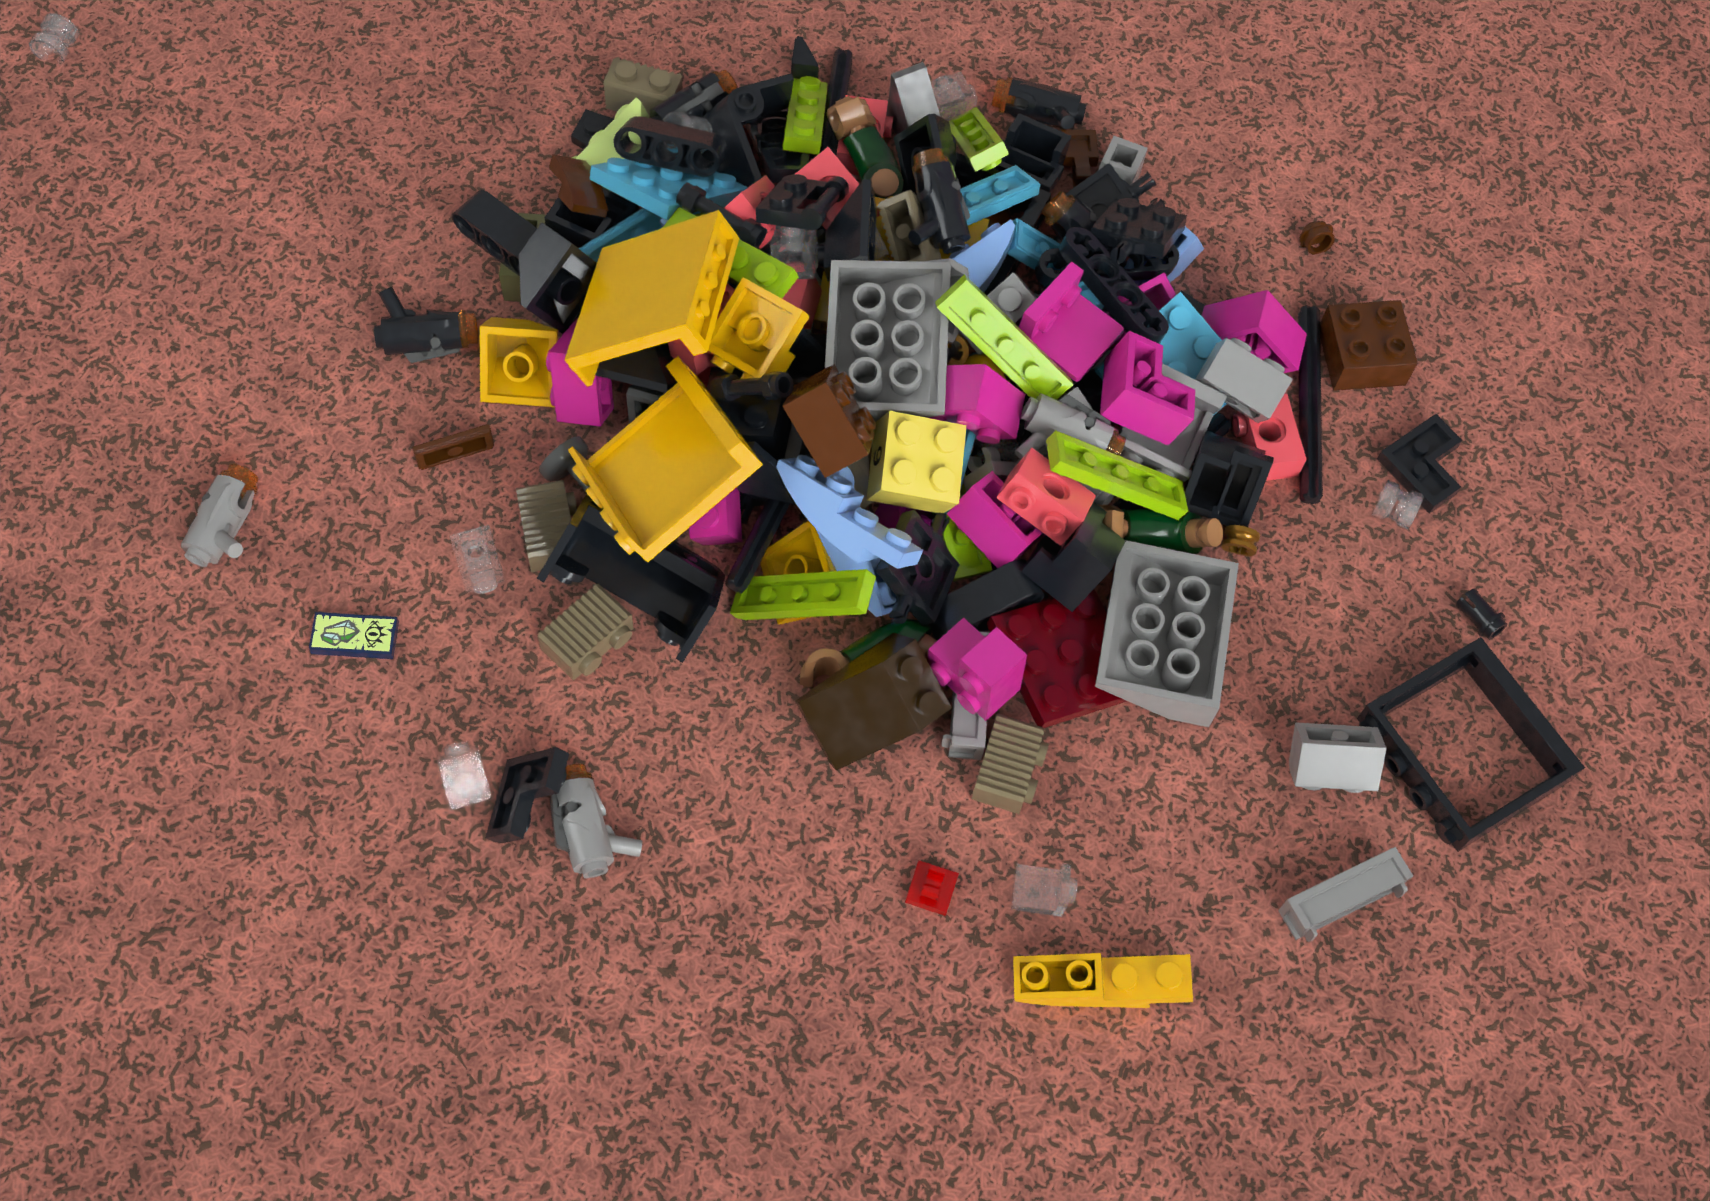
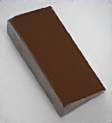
[412,424,494,470]

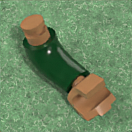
[827,96,904,199]
[1091,504,1223,554]
[800,618,937,688]

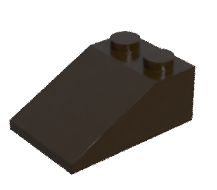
[795,633,952,770]

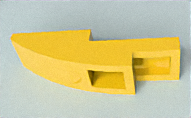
[1013,953,1193,1008]

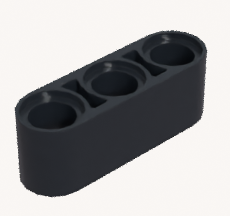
[613,116,728,177]
[452,189,537,276]
[928,559,1044,641]

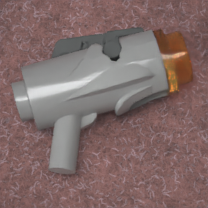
[1015,393,1126,459]
[181,464,259,567]
[550,764,643,878]

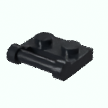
[756,174,849,230]

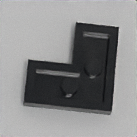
[1377,414,1462,514]
[485,747,569,843]

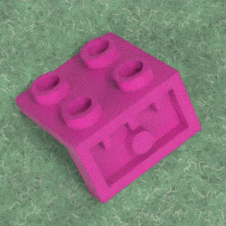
[1019,261,1124,382]

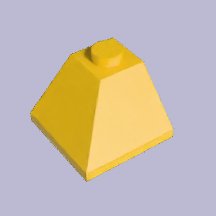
[480,317,558,407]
[760,521,836,625]

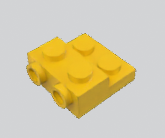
[708,277,810,379]

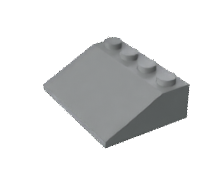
[825,260,951,422]
[1095,540,1239,727]

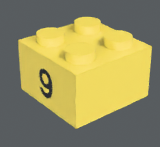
[866,411,967,513]

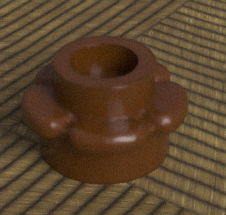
[1299,221,1335,255]

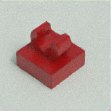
[905,860,959,916]

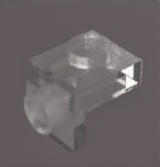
[437,741,492,810]
[1011,863,1077,917]

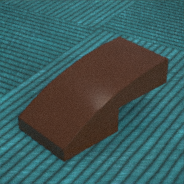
[549,154,608,217]

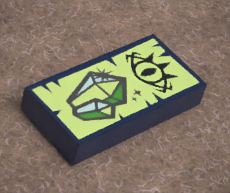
[309,612,399,659]

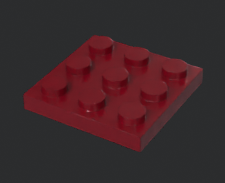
[986,589,1127,728]

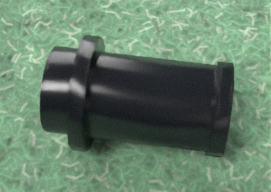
[1456,588,1507,640]

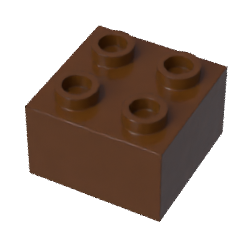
[1320,300,1418,391]
[783,364,877,478]

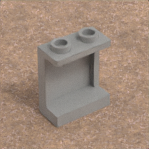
[1110,363,1227,483]

